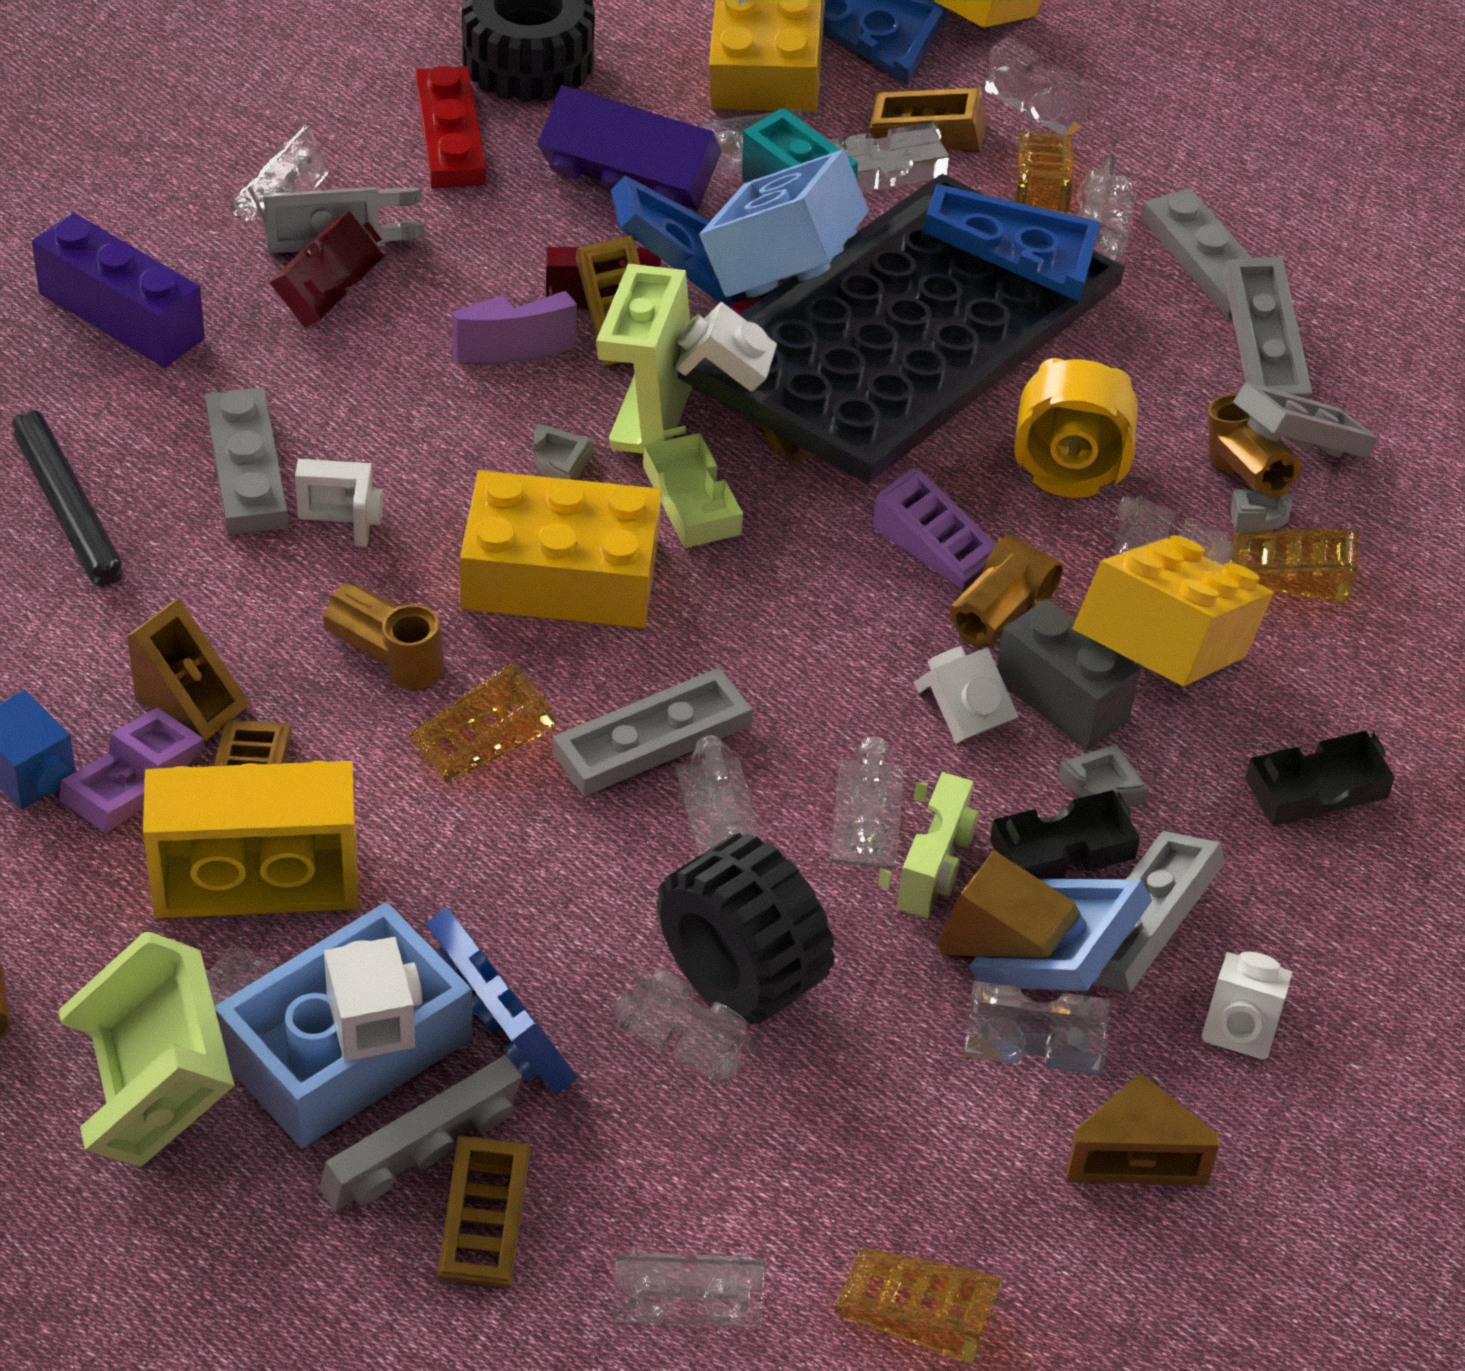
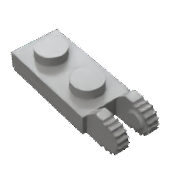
[263,187,425,253]

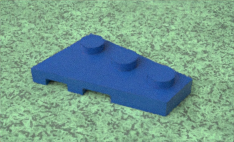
[823,0,947,84]
[611,176,747,306]
[923,184,1100,302]
[425,907,579,1095]

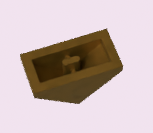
[127,598,251,741]
[937,850,1081,958]
[1066,1073,1219,1185]

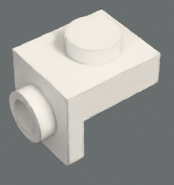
[675,302,777,392]
[295,459,383,547]
[914,646,1019,744]
[1202,952,1293,1059]

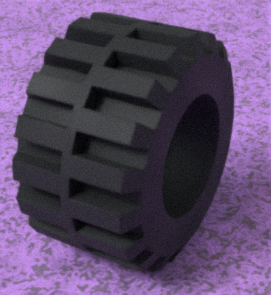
[462,0,595,102]
[656,833,835,1025]

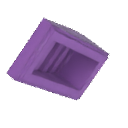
[872,468,996,590]

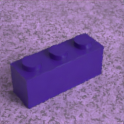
[537,85,722,211]
[32,212,205,368]

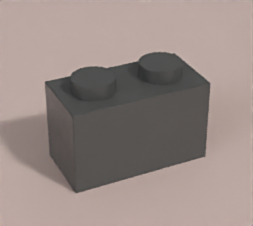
[997,598,1141,750]

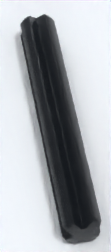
[12,410,123,587]

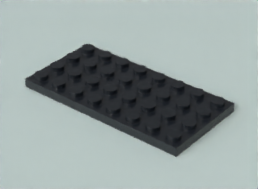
[677,173,1125,484]

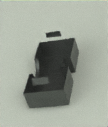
[1245,730,1395,826]
[990,790,1140,879]

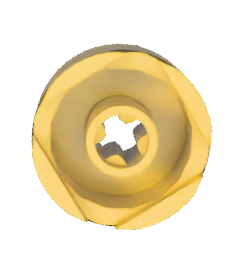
[1014,358,1138,498]

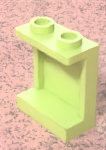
[596,264,693,454]
[58,932,235,1167]

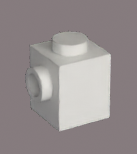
[324,937,423,1062]

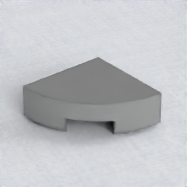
[533,423,593,480]
[1230,489,1293,533]
[1058,744,1148,807]

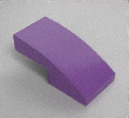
[452,291,577,364]
[59,707,204,833]

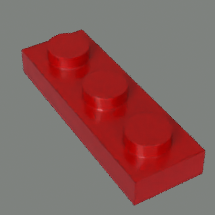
[415,66,486,188]

